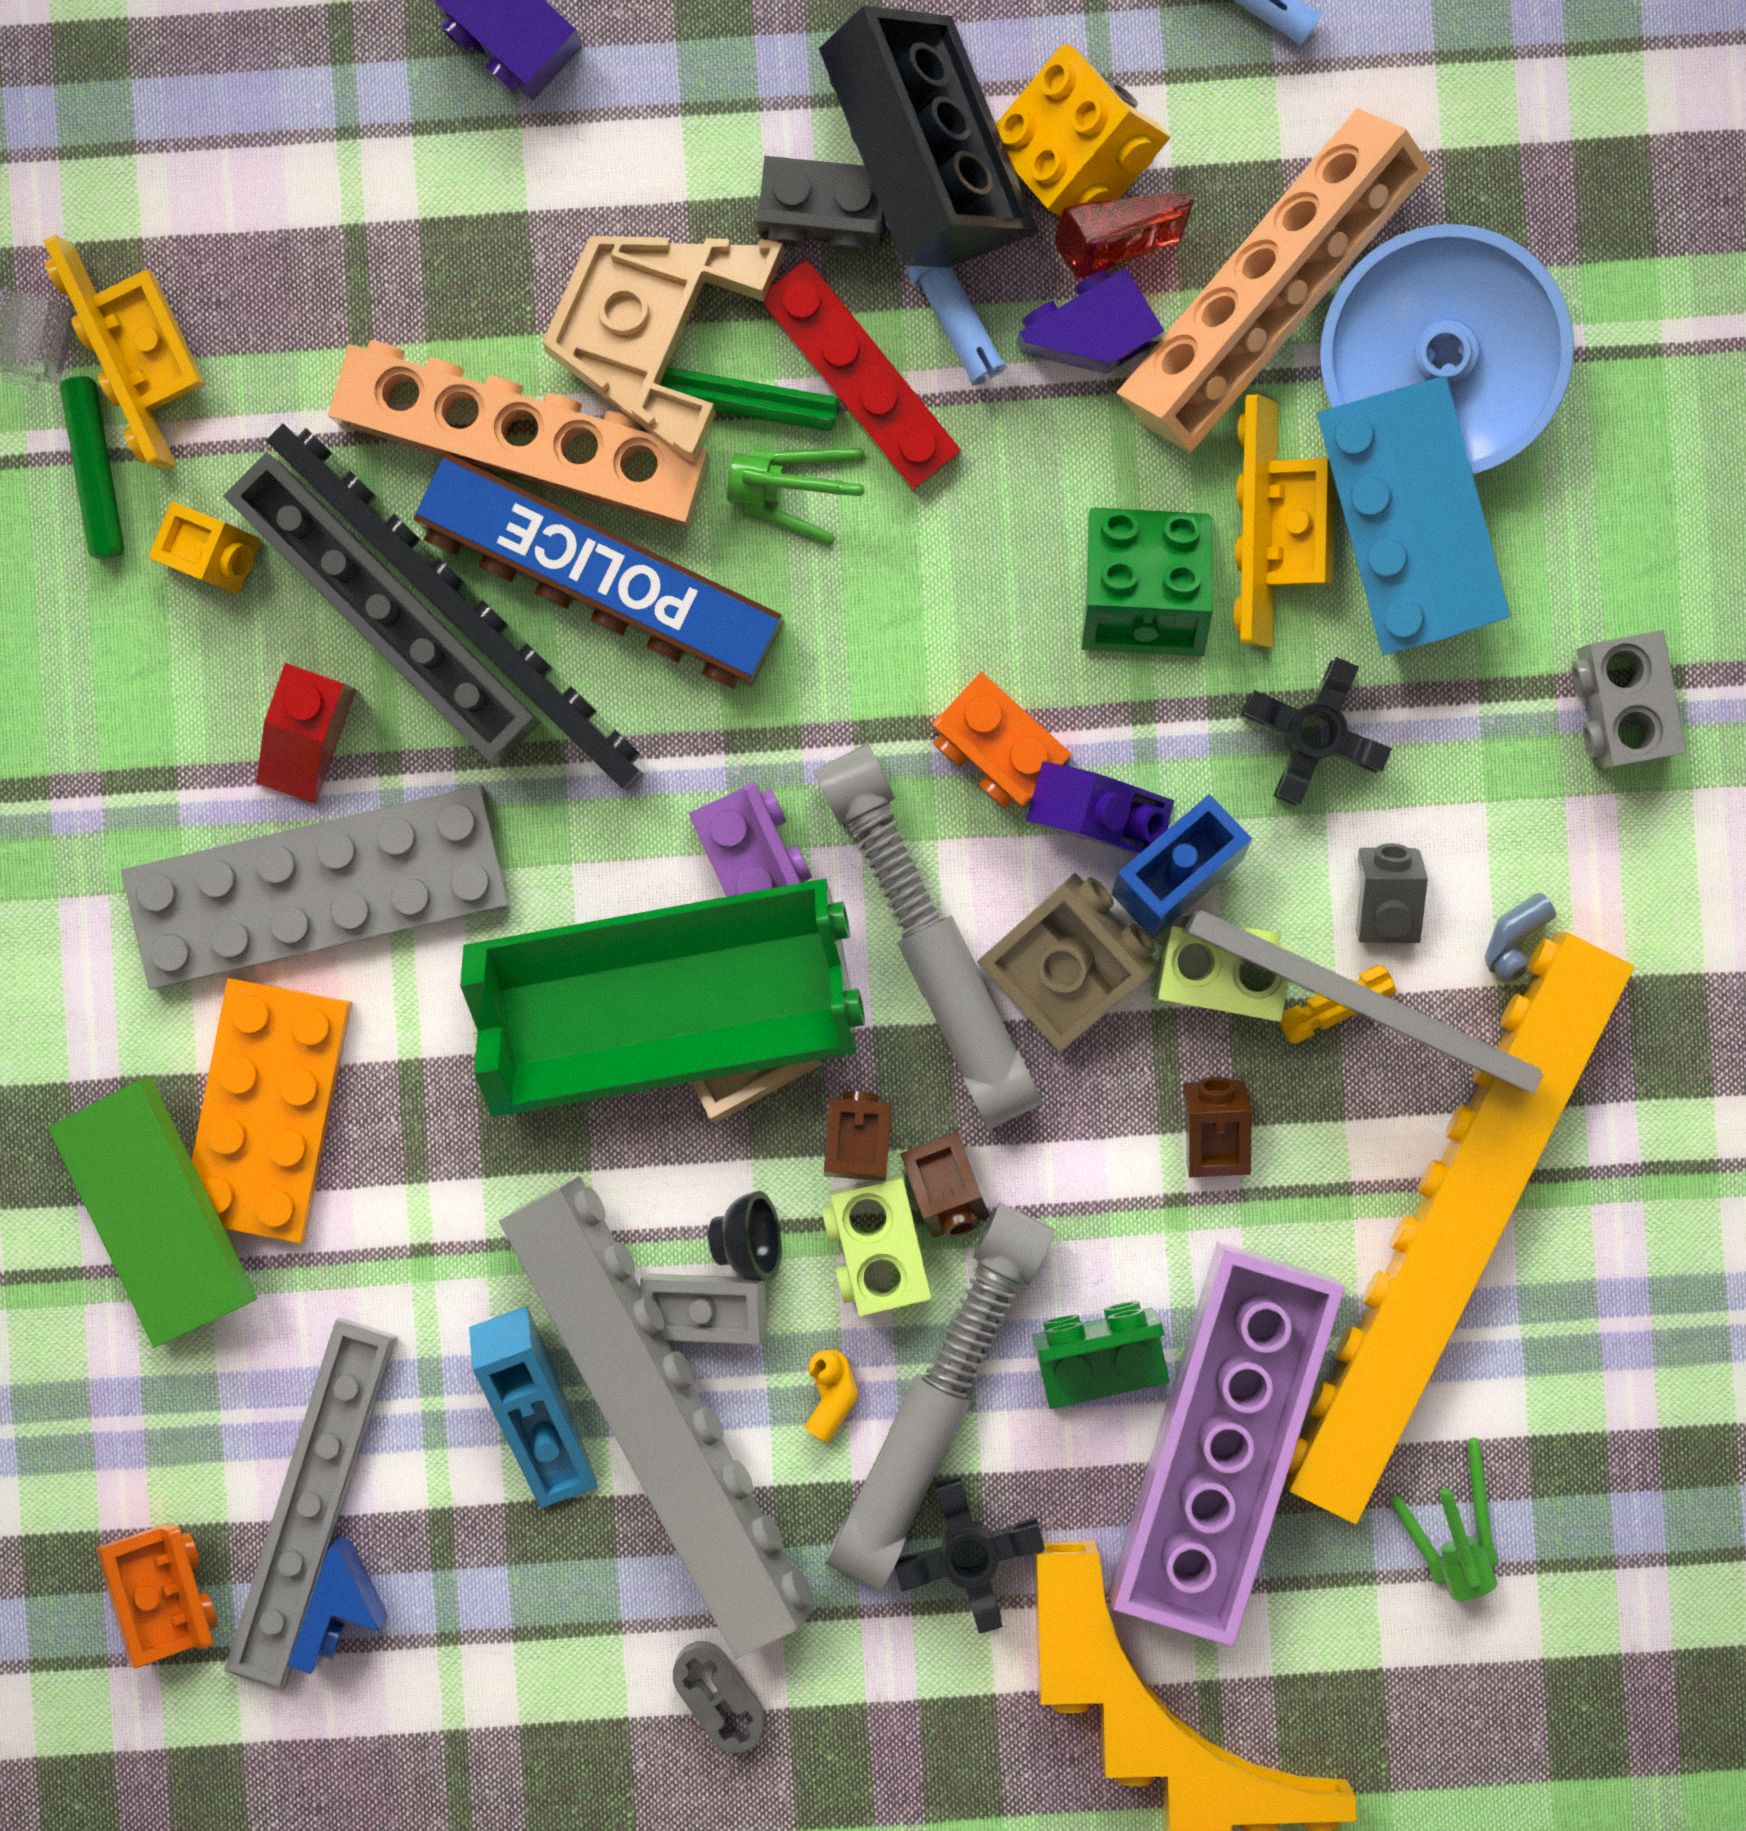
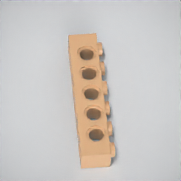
[1116,108,1432,454]
[328,340,710,530]

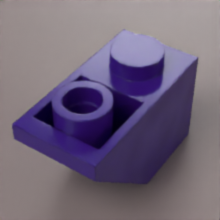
[434,0,583,100]
[1017,267,1164,374]
[1026,761,1174,854]

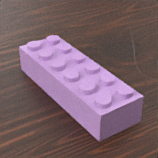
[1108,1242,1345,1647]

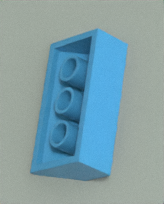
[1316,375,1511,656]

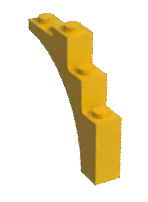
[1034,1541,1357,1831]

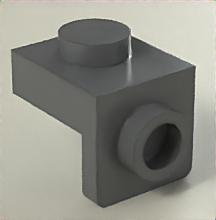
[1356,843,1428,943]

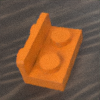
[931,672,1072,809]

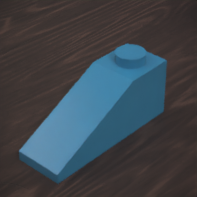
[469,1306,598,1509]

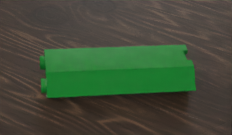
[460,878,865,1117]

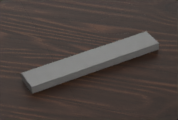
[1182,910,1544,1094]
[224,1317,397,1690]

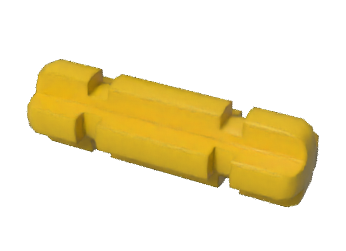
[1278,965,1396,1044]

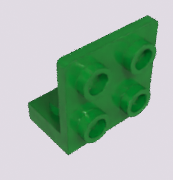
[1081,507,1213,657]
[1033,1301,1170,1409]

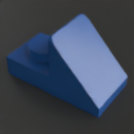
[288,1536,388,1674]

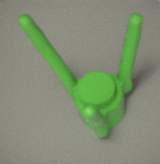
[727,448,865,545]
[1390,1437,1499,1601]

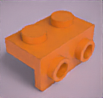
[95,1523,217,1669]

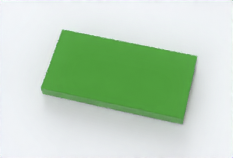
[47,1075,258,1348]

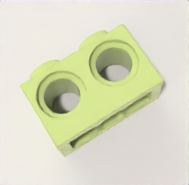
[1153,916,1295,1022]
[822,1173,932,1317]

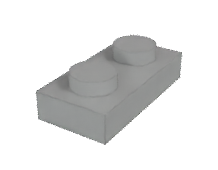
[640,1274,768,1345]

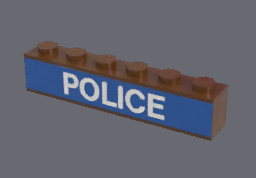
[413,452,784,690]

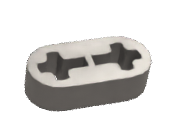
[673,1641,764,1753]

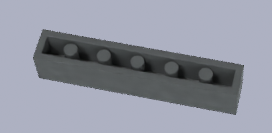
[223,452,541,766]

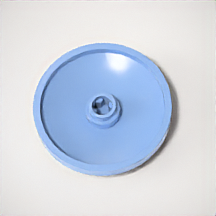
[1320,224,1574,474]

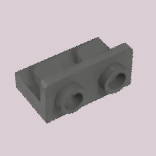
[756,155,883,254]

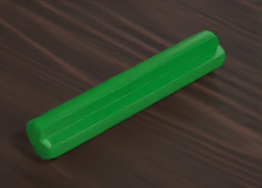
[660,367,839,431]
[60,376,125,559]

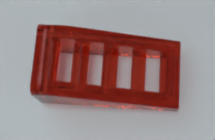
[1055,191,1194,279]

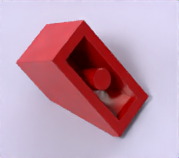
[256,663,357,804]

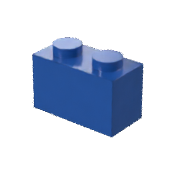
[1111,794,1252,939]

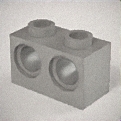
[1571,630,1687,769]

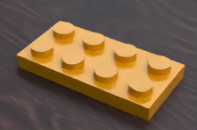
[192,978,352,1243]

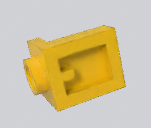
[148,501,260,594]

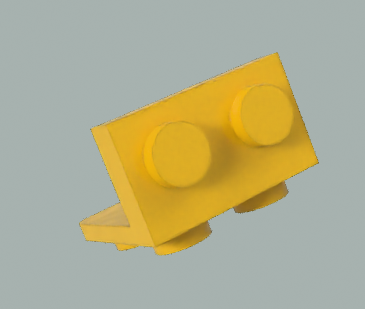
[996,44,1171,233]

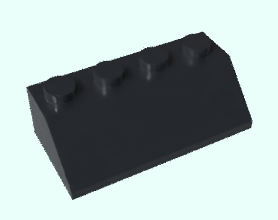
[819,5,1038,267]

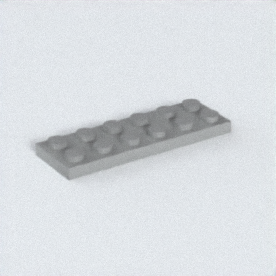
[121,785,511,989]

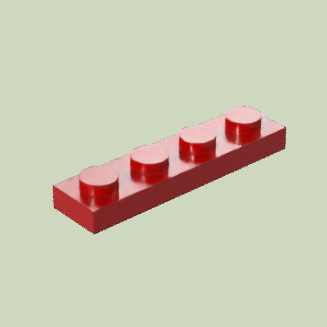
[759,258,961,491]

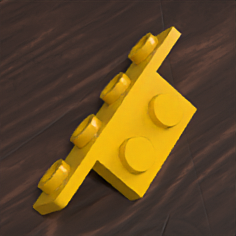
[44,235,206,471]
[1233,394,1335,648]

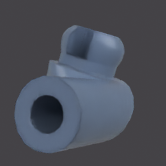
[1485,893,1556,982]

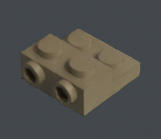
[977,872,1158,1053]

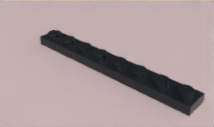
[266,423,644,791]

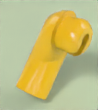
[804,1350,859,1443]

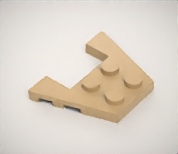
[542,236,785,463]

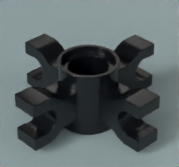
[1240,657,1392,806]
[895,1475,1045,1634]

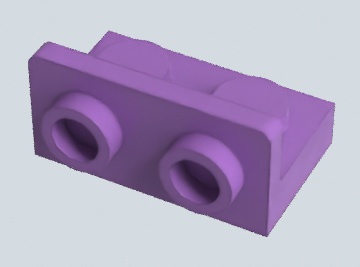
[688,781,812,897]

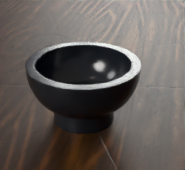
[708,1191,782,1281]

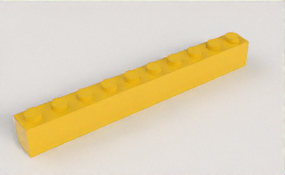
[1284,932,1635,1525]

